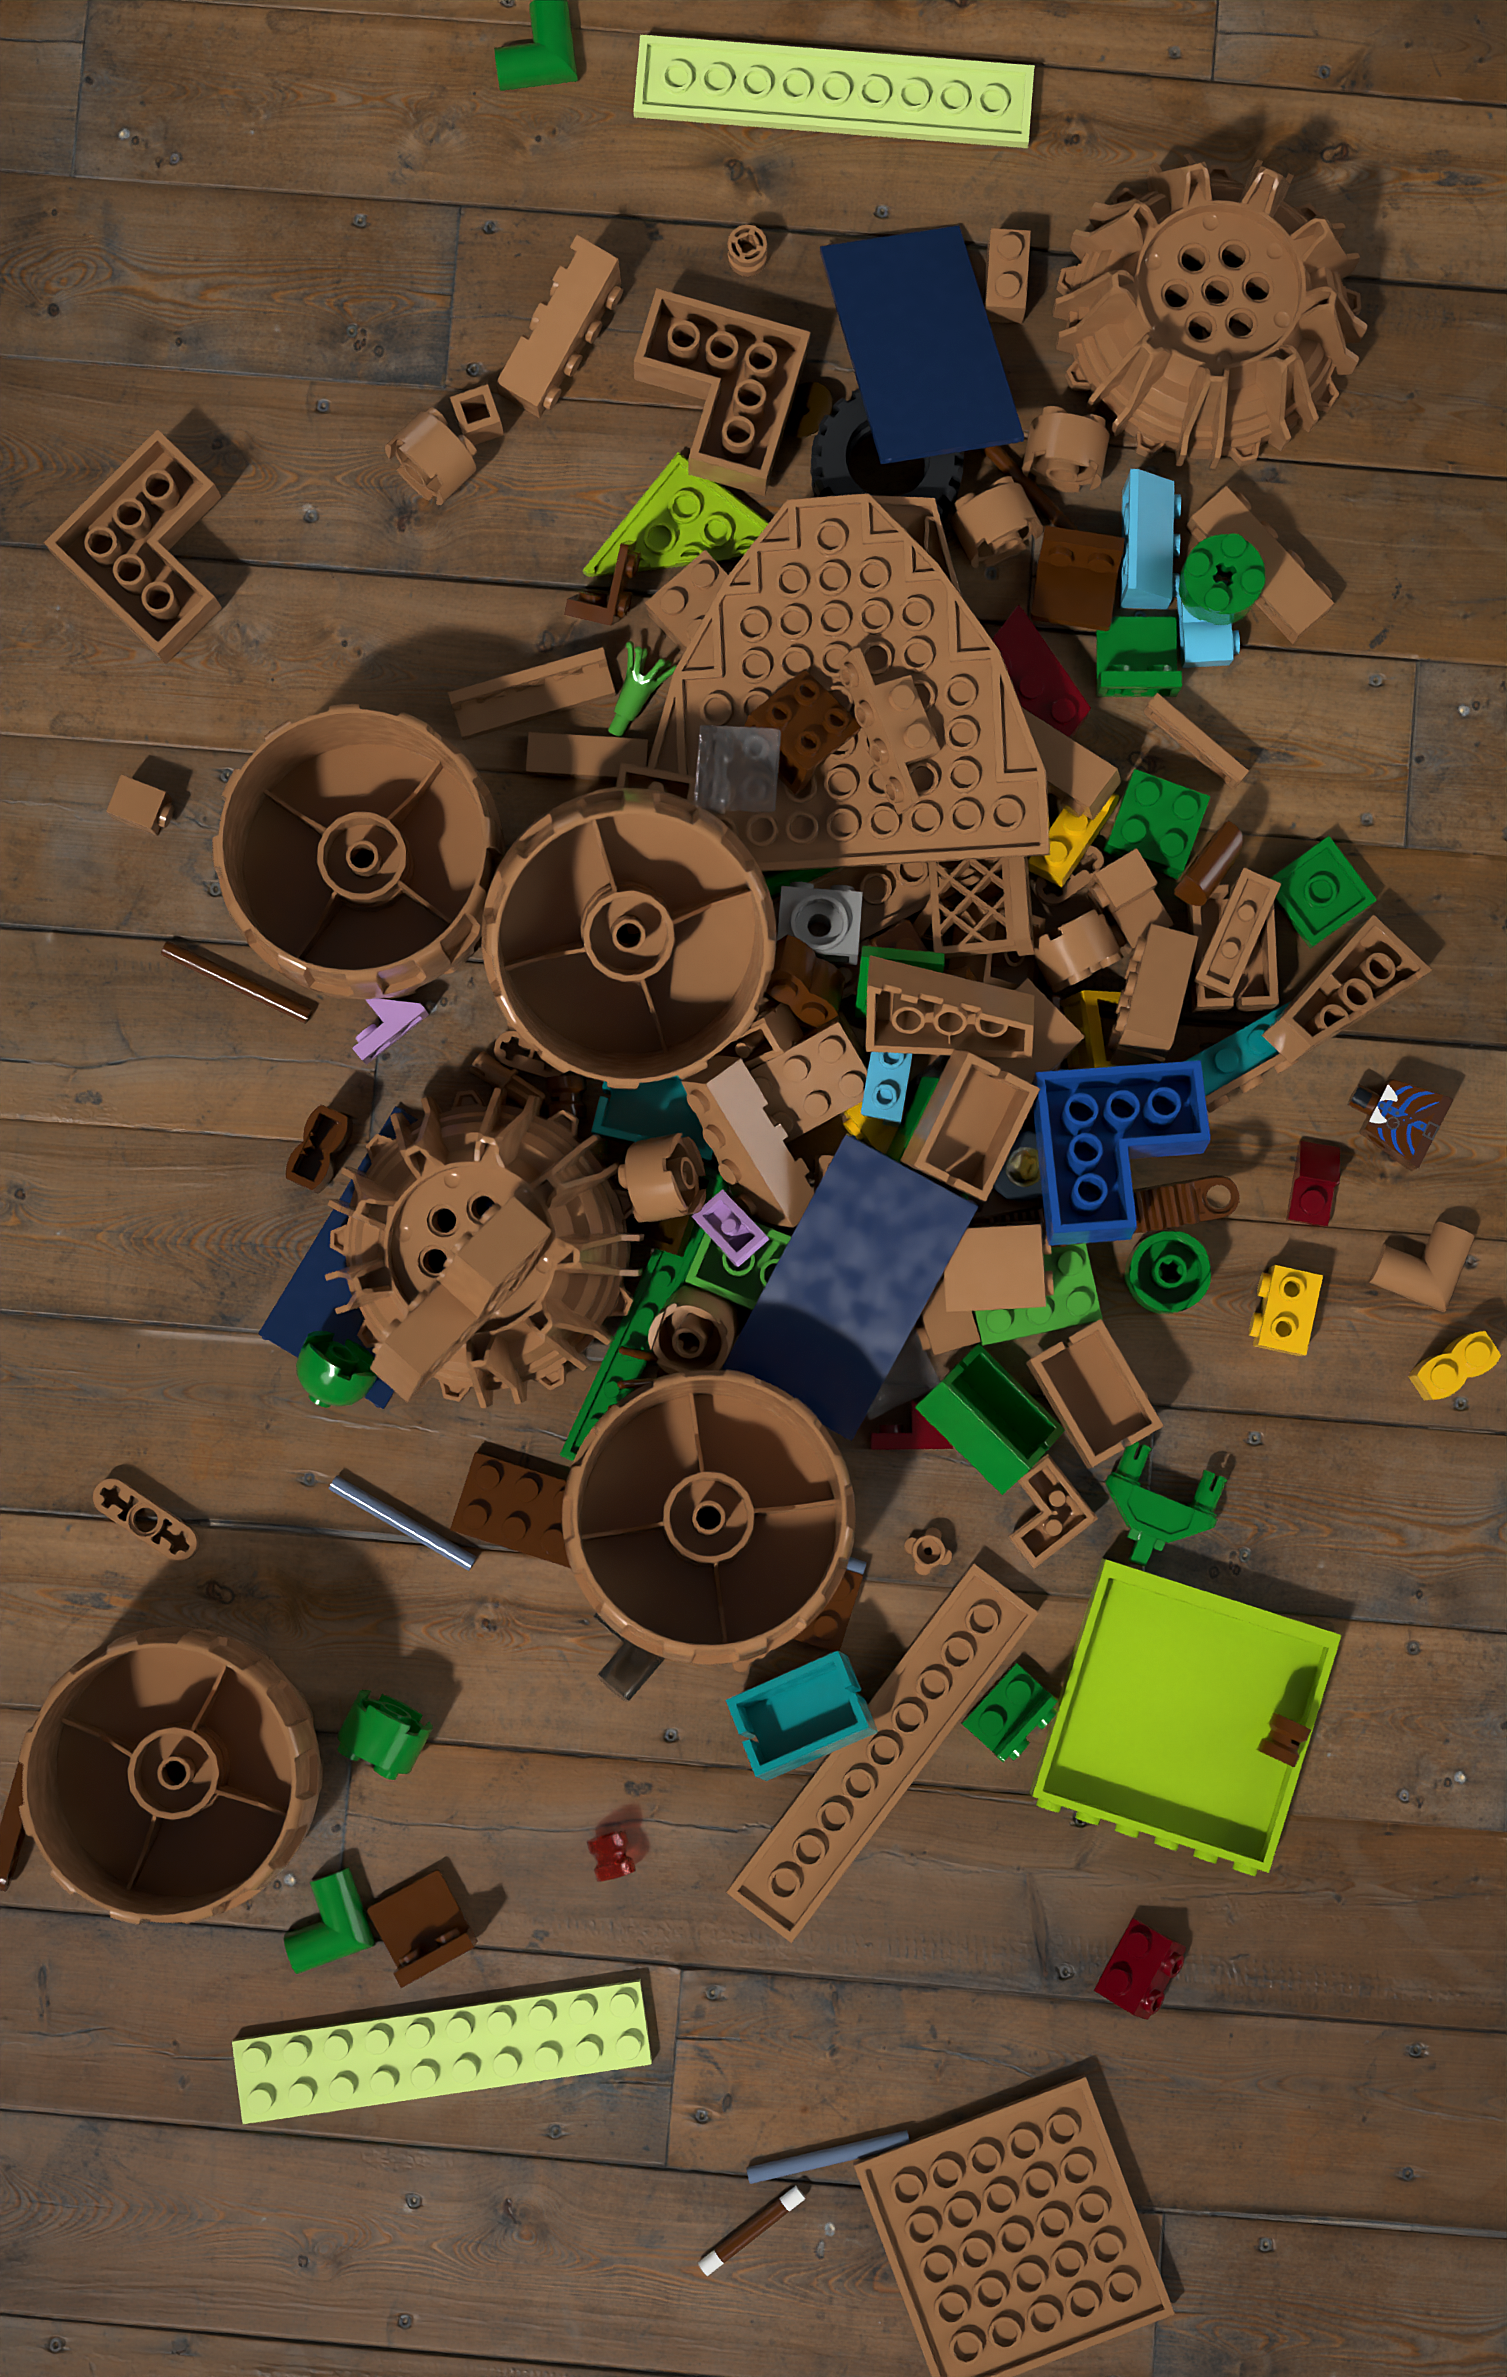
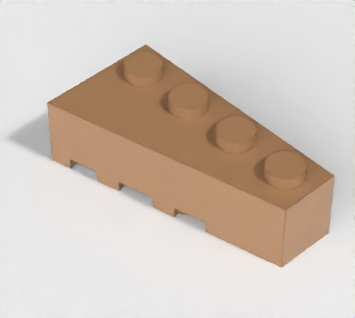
[496,235,623,418]
[1262,915,1432,1063]
[866,956,1034,1059]
[681,1055,816,1228]

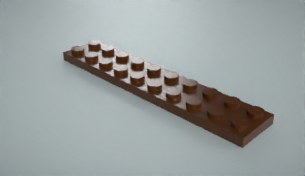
[450,1452,863,1652]

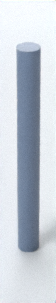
[329,1476,477,1571]
[746,2130,910,2184]

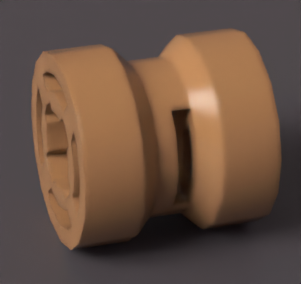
[727,224,767,277]

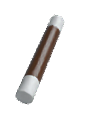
[698,2185,806,2276]

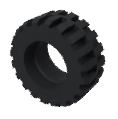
[810,389,964,523]

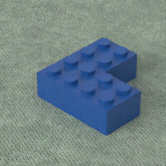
[1032,1060,1211,1246]

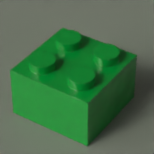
[1102,769,1211,880]

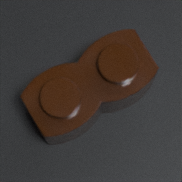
[766,935,845,1028]
[286,1104,353,1194]

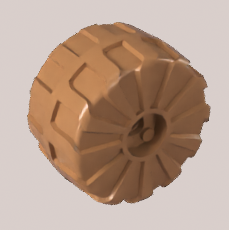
[212,704,506,1001]
[482,787,776,1089]
[562,1370,856,1665]
[18,1626,323,1925]

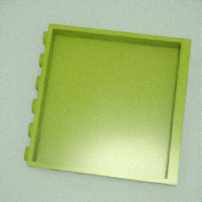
[1029,1558,1342,1876]

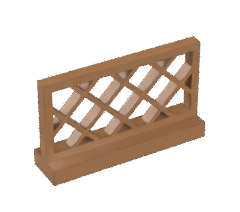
[928,856,1035,959]

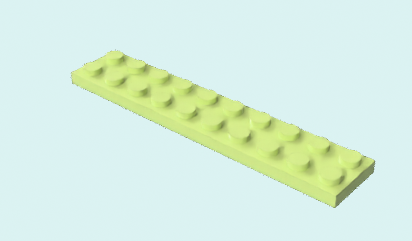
[634,35,1034,148]
[232,1979,652,2124]

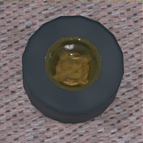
[993,1124,1042,1202]

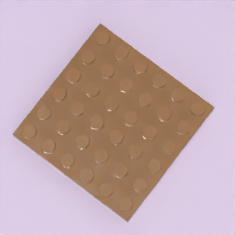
[853,2074,1175,2377]

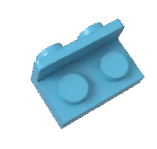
[861,1052,912,1128]

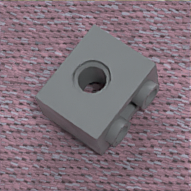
[777,882,863,965]

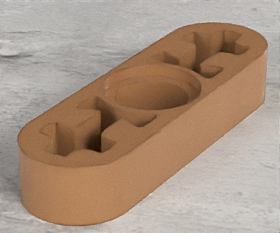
[93,1479,200,1561]

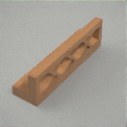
[448,647,616,740]

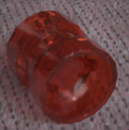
[586,1830,636,1882]

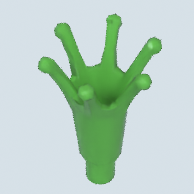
[608,641,677,737]

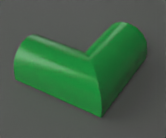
[494,0,578,91]
[283,1867,376,1974]

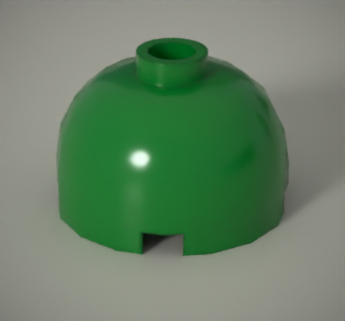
[296,1331,378,1408]

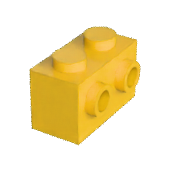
[1249,1265,1323,1356]

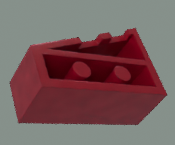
[992,605,1091,738]

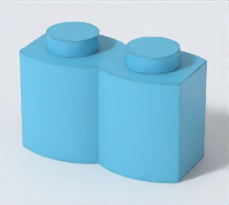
[1177,580,1240,668]

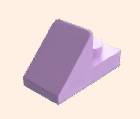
[352,998,429,1065]
[692,1189,769,1267]

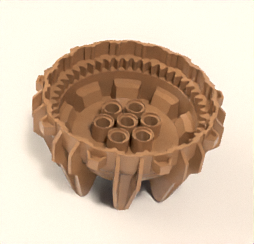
[1052,154,1367,469]
[325,1088,644,1408]

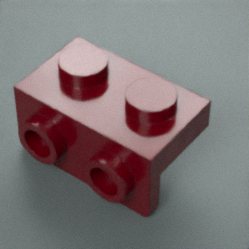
[1094,1918,1186,2020]

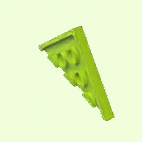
[583,452,769,577]

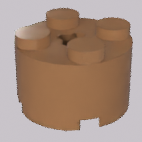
[1022,406,1110,493]
[385,407,477,505]
[950,476,1044,568]
[1033,906,1124,994]
[618,1133,706,1223]
[648,1285,739,1374]

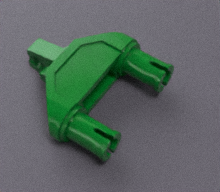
[1105,1442,1228,1567]

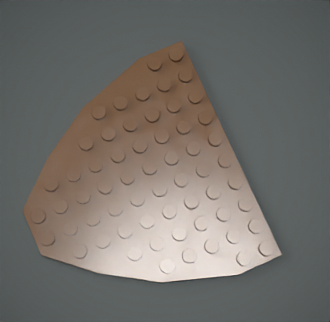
[647,493,1050,872]

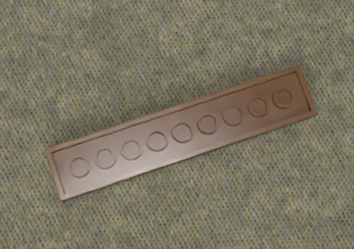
[726,1563,1039,1943]

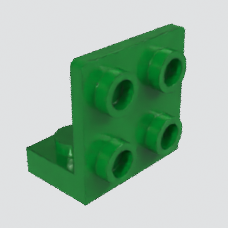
[1096,617,1182,697]
[961,1662,1058,1763]

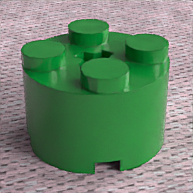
[1179,533,1265,625]
[1125,1231,1211,1314]
[337,1690,433,1780]

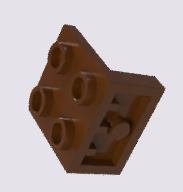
[1030,526,1125,631]
[564,540,641,626]
[738,671,861,795]
[367,1870,478,1988]

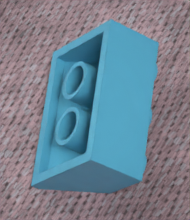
[1120,469,1181,609]

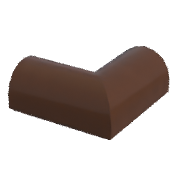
[1174,820,1243,906]

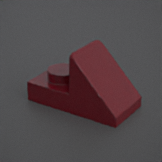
[1286,1141,1340,1227]
[870,1400,953,1450]

